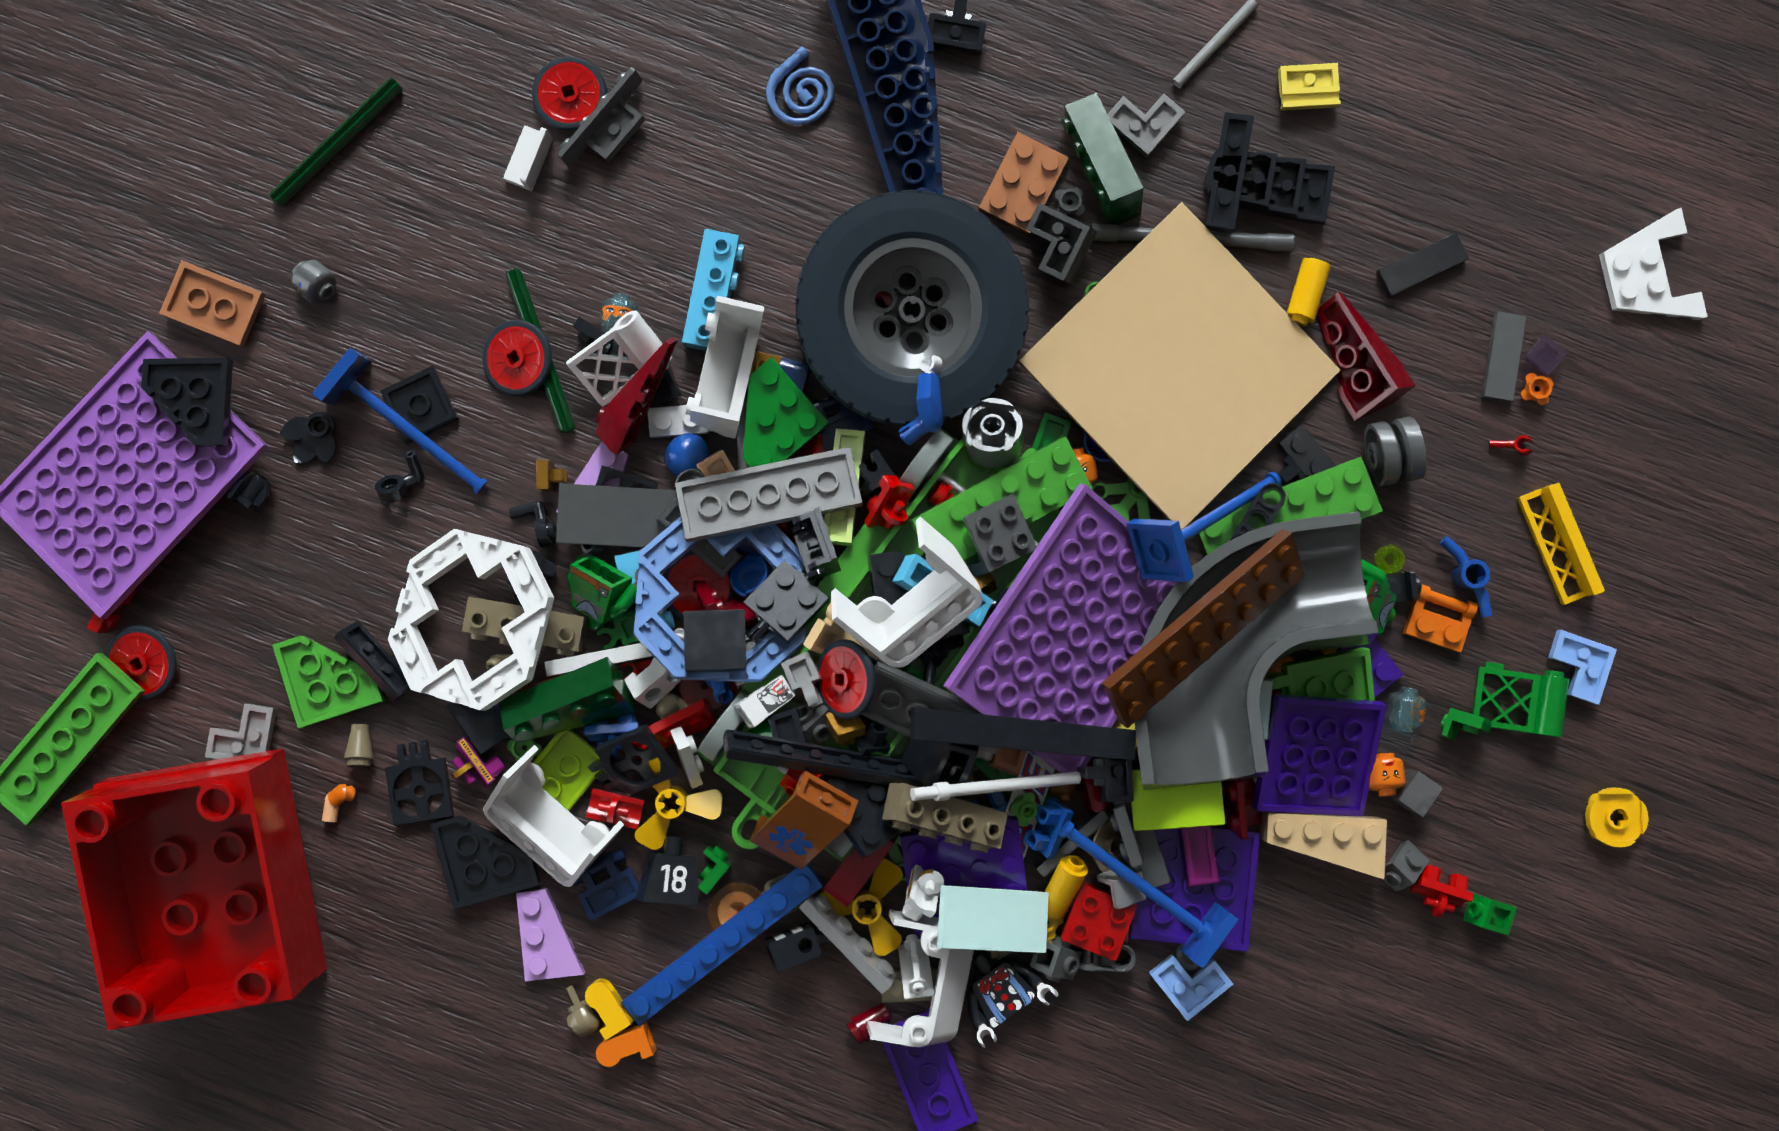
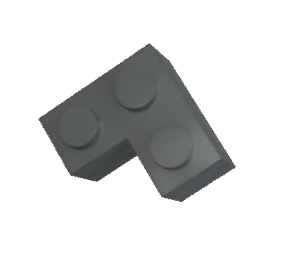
[1026,203,1097,284]

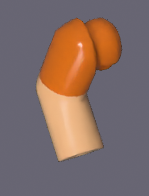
[322,784,356,822]

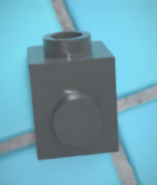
[1384,840,1429,891]

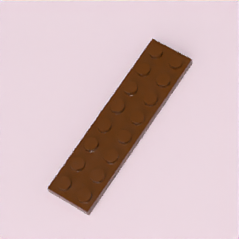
[1102,529,1305,729]

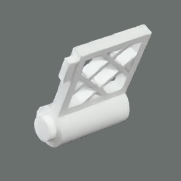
[566,310,672,407]

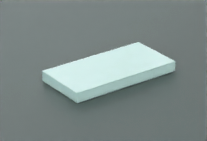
[937,885,1049,953]

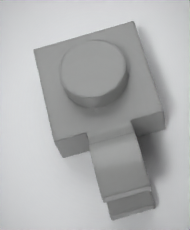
[781,651,823,708]

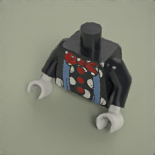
[967,951,1058,1048]

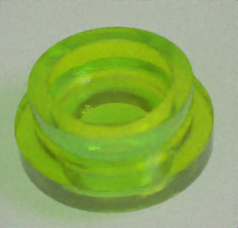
[1375,545,1405,574]

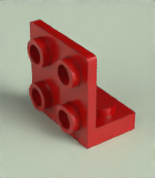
[1061,881,1138,961]

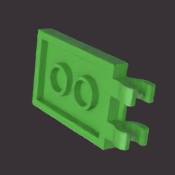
[1265,647,1375,712]

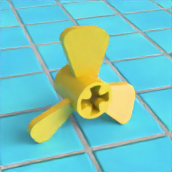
[635,758,723,850]
[820,858,903,956]

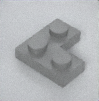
[1108,94,1185,158]
[205,703,277,759]

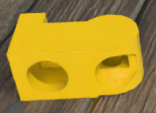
[585,979,634,1041]

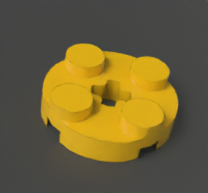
[1585,787,1649,847]

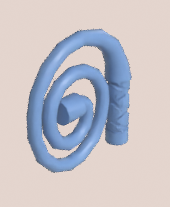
[766,46,834,125]

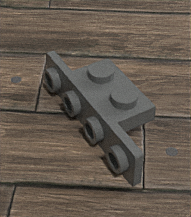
[557,67,645,167]
[1110,769,1170,887]

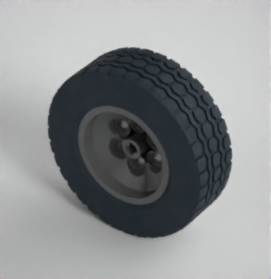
[795,190,1029,427]

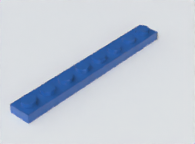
[622,863,825,1026]

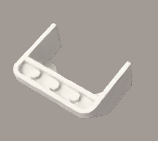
[685,296,764,439]
[831,517,982,668]
[483,745,624,887]
[866,909,974,1047]

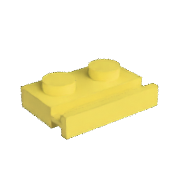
[1278,63,1341,111]

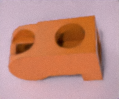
[596,1022,657,1067]

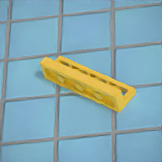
[1517,482,1605,605]

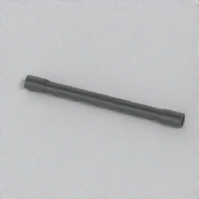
[1091,223,1294,252]

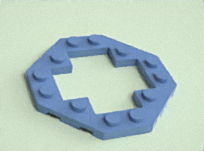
[634,516,807,682]

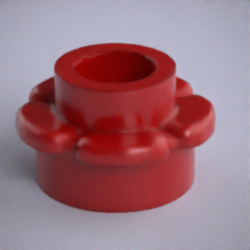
[927,481,954,508]

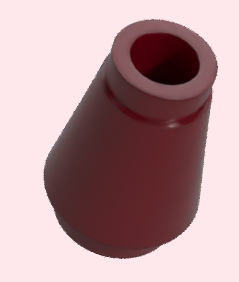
[846,1003,892,1045]

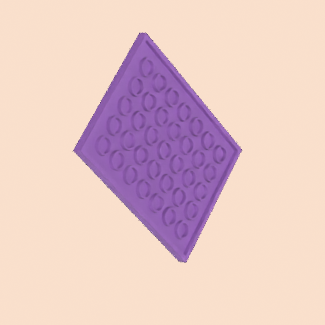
[0,331,269,619]
[943,483,1178,773]

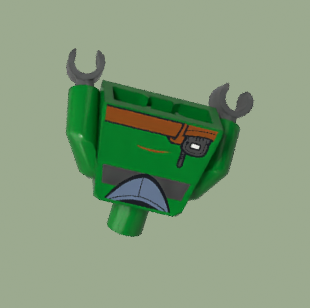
[567,544,639,630]
[1361,559,1397,634]

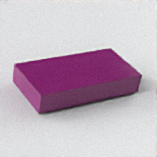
[1180,826,1219,886]

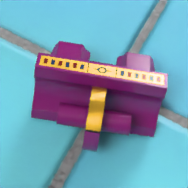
[451,737,505,788]

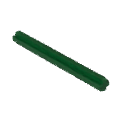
[270,77,403,206]
[505,269,575,433]

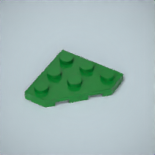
[743,357,829,467]

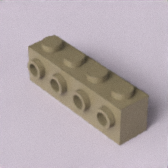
[462,596,587,656]
[882,783,1008,853]

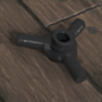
[919,635,964,686]

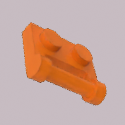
[1402,584,1478,653]

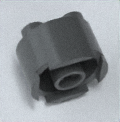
[962,398,1023,468]

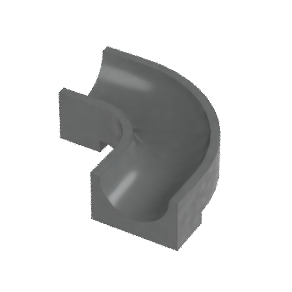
[1135,511,1378,790]

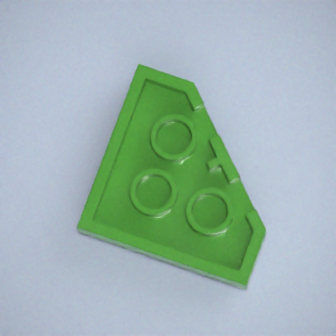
[272,636,385,729]

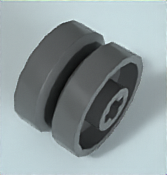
[1364,416,1427,487]

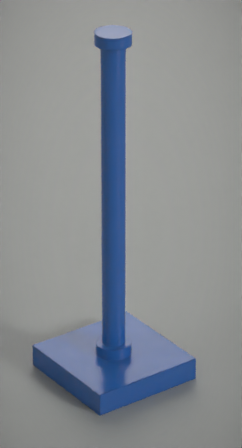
[312,348,488,494]
[1126,472,1282,582]
[1058,821,1239,969]

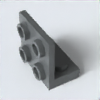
[963,494,1037,576]

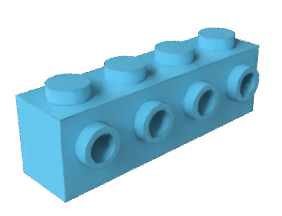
[682,229,745,351]

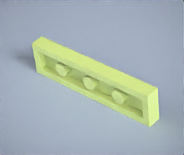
[824,428,866,546]

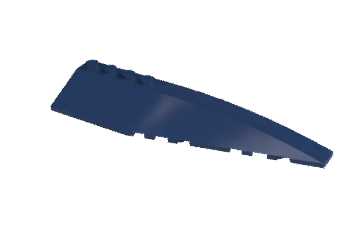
[826,0,943,291]

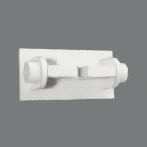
[898,934,934,999]

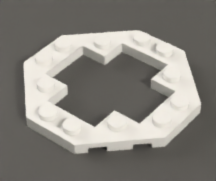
[388,529,554,711]

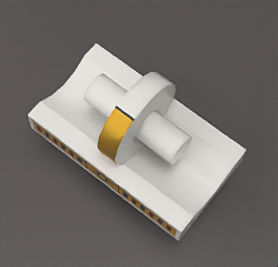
[902,864,944,922]

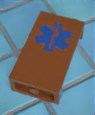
[750,771,858,869]

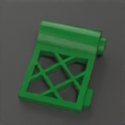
[1472,662,1569,737]

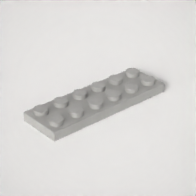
[675,447,863,542]

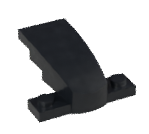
[1205,112,1335,232]

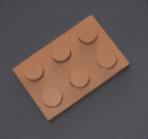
[978,132,1069,236]
[159,260,266,347]

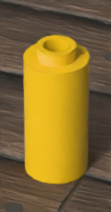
[1287,258,1331,326]
[1045,855,1088,919]

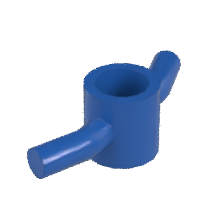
[1439,536,1493,617]

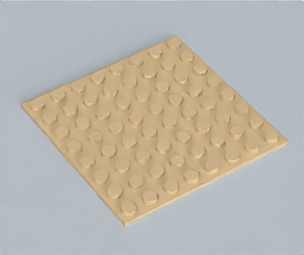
[1018,202,1340,530]

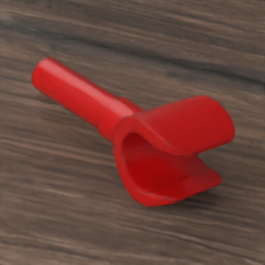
[1489,435,1533,456]
[621,659,653,678]

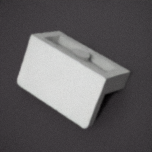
[503,125,553,191]

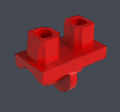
[865,475,915,529]
[586,788,645,829]
[1410,865,1474,918]

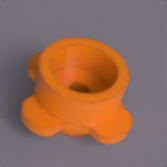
[1520,373,1553,405]

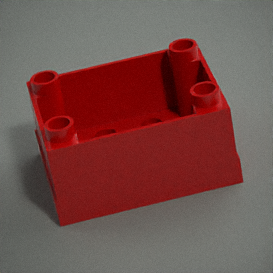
[61,748,327,1031]

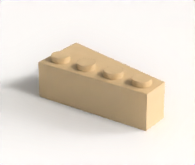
[1260,811,1387,879]

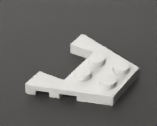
[1599,208,1708,320]

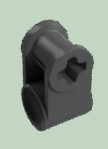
[1079,942,1136,972]

